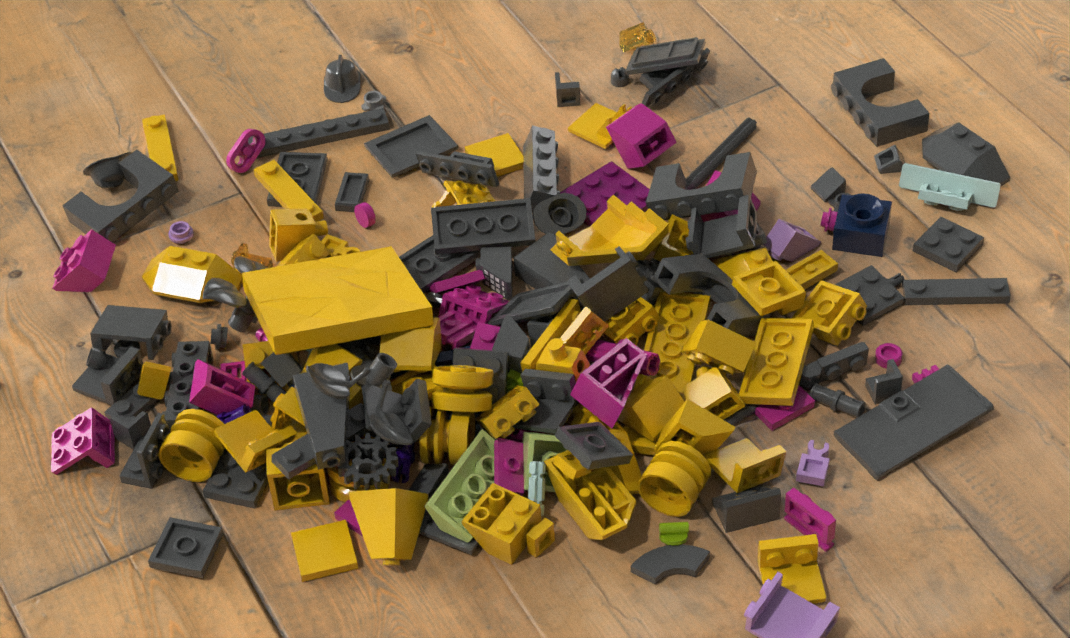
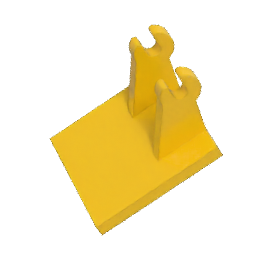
[568,103,632,149]
[432,180,495,207]

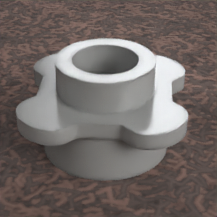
[361,91,386,111]

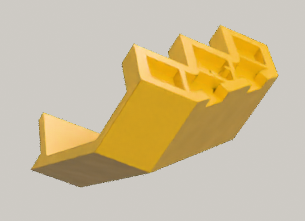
[550,194,669,266]

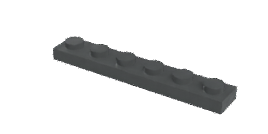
[248,108,390,158]

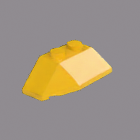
[142,246,243,303]
[544,450,636,540]

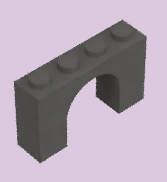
[831,58,930,147]
[62,150,179,243]
[646,152,757,220]
[652,254,772,337]

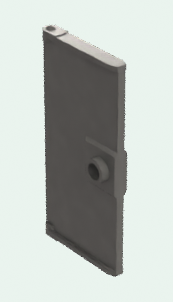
[834,364,994,480]

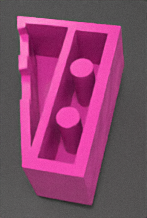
[570,338,647,429]

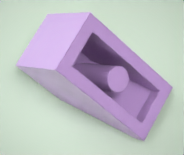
[763,219,821,262]

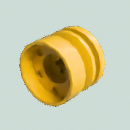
[418,406,476,465]
[158,409,225,482]
[638,441,711,517]

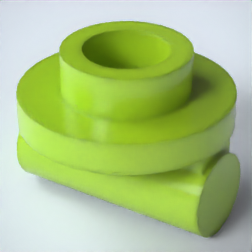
[659,522,689,545]

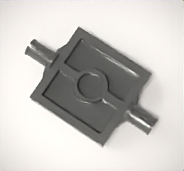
[835,265,905,326]

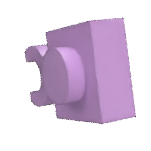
[796,440,830,487]

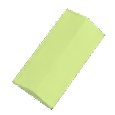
[424,429,495,543]

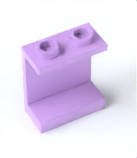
[744,572,840,638]

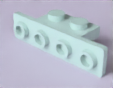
[899,163,1001,211]

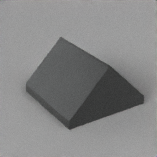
[711,484,781,533]

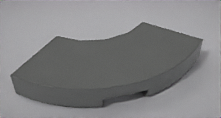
[630,544,710,584]

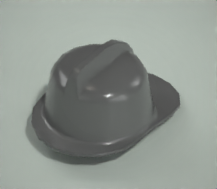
[324,55,361,103]
[83,152,132,188]
[533,193,586,237]

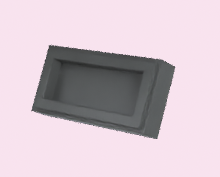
[335,172,369,212]

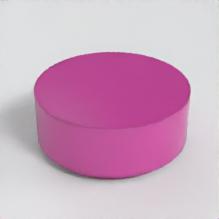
[354,202,376,228]
[875,343,903,369]

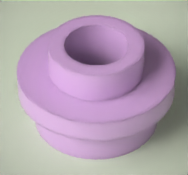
[168,221,194,244]

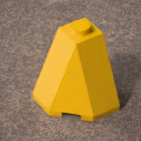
[349,488,428,566]

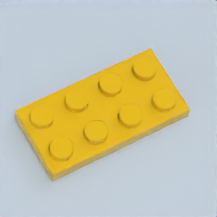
[739,318,814,406]

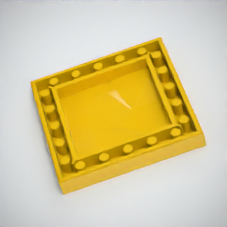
[242,246,434,355]

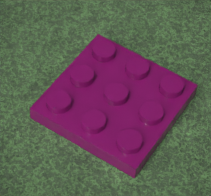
[560,161,650,227]

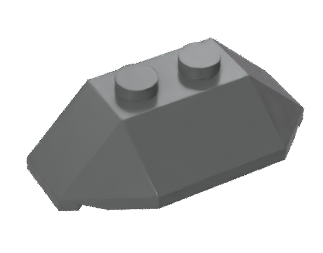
[922,122,1010,186]

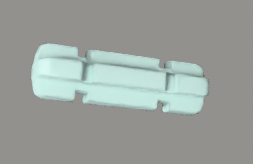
[528,461,546,516]

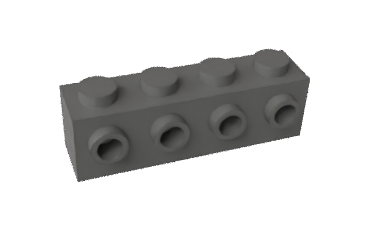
[523,125,560,213]
[162,341,213,433]

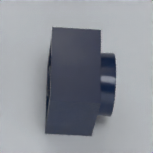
[832,193,892,257]

